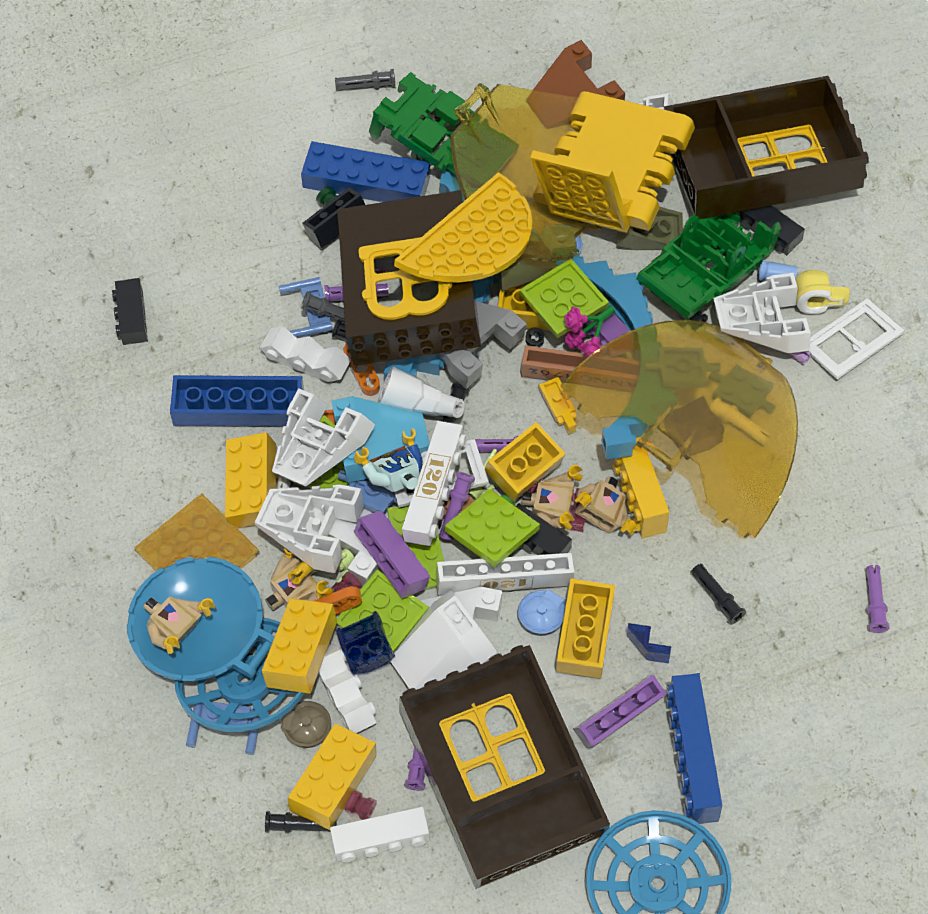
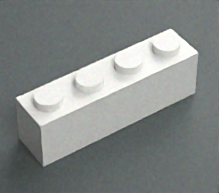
[330,807,430,862]

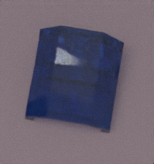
[335,611,395,675]

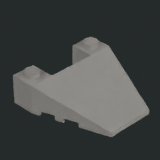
[438,301,527,389]

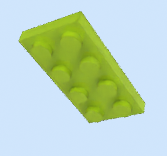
[387,505,444,591]

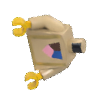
[522,464,583,530]
[574,477,638,535]
[265,547,333,610]
[143,597,215,654]

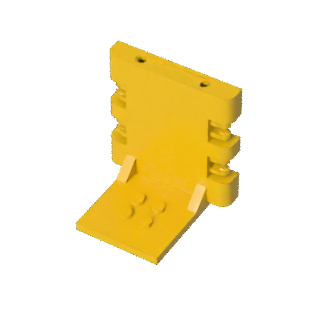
[530,91,695,233]

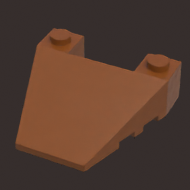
[525,40,626,129]

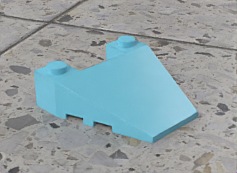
[331,396,430,483]

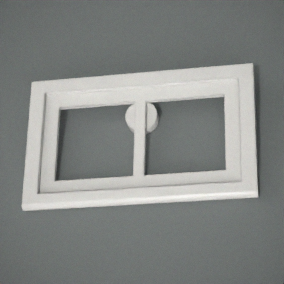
[808,298,904,379]
[394,439,489,508]

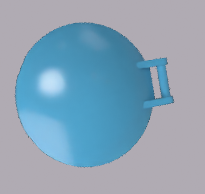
[127,557,275,681]

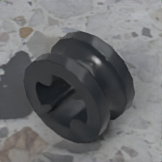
[525,327,544,347]

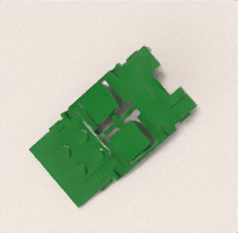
[369,72,519,190]
[636,213,781,319]

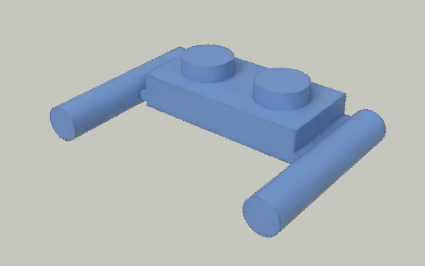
[279,277,333,338]
[186,702,260,755]

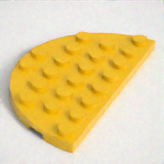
[394,172,532,283]

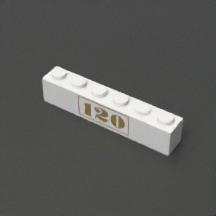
[402,421,467,546]
[436,553,575,595]

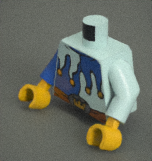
[354,428,423,492]

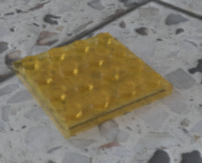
[134,493,260,572]

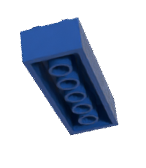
[301,141,431,202]
[170,375,304,426]
[666,673,723,824]

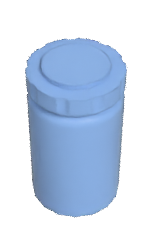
[758,260,798,281]

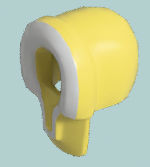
[795,270,850,314]

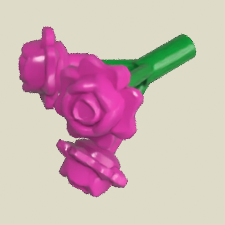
[564,305,615,360]

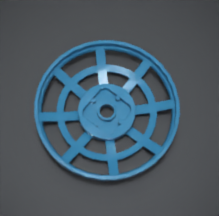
[175,618,304,732]
[586,810,731,914]

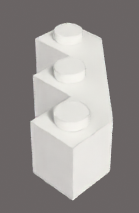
[260,326,351,382]
[318,643,377,733]

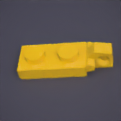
[538,377,577,434]

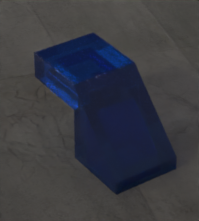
[627,623,671,664]

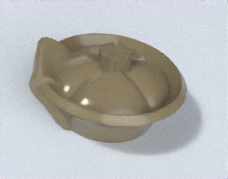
[281,701,331,747]

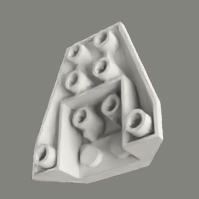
[389,590,498,690]

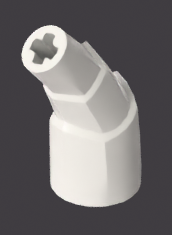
[378,366,465,418]

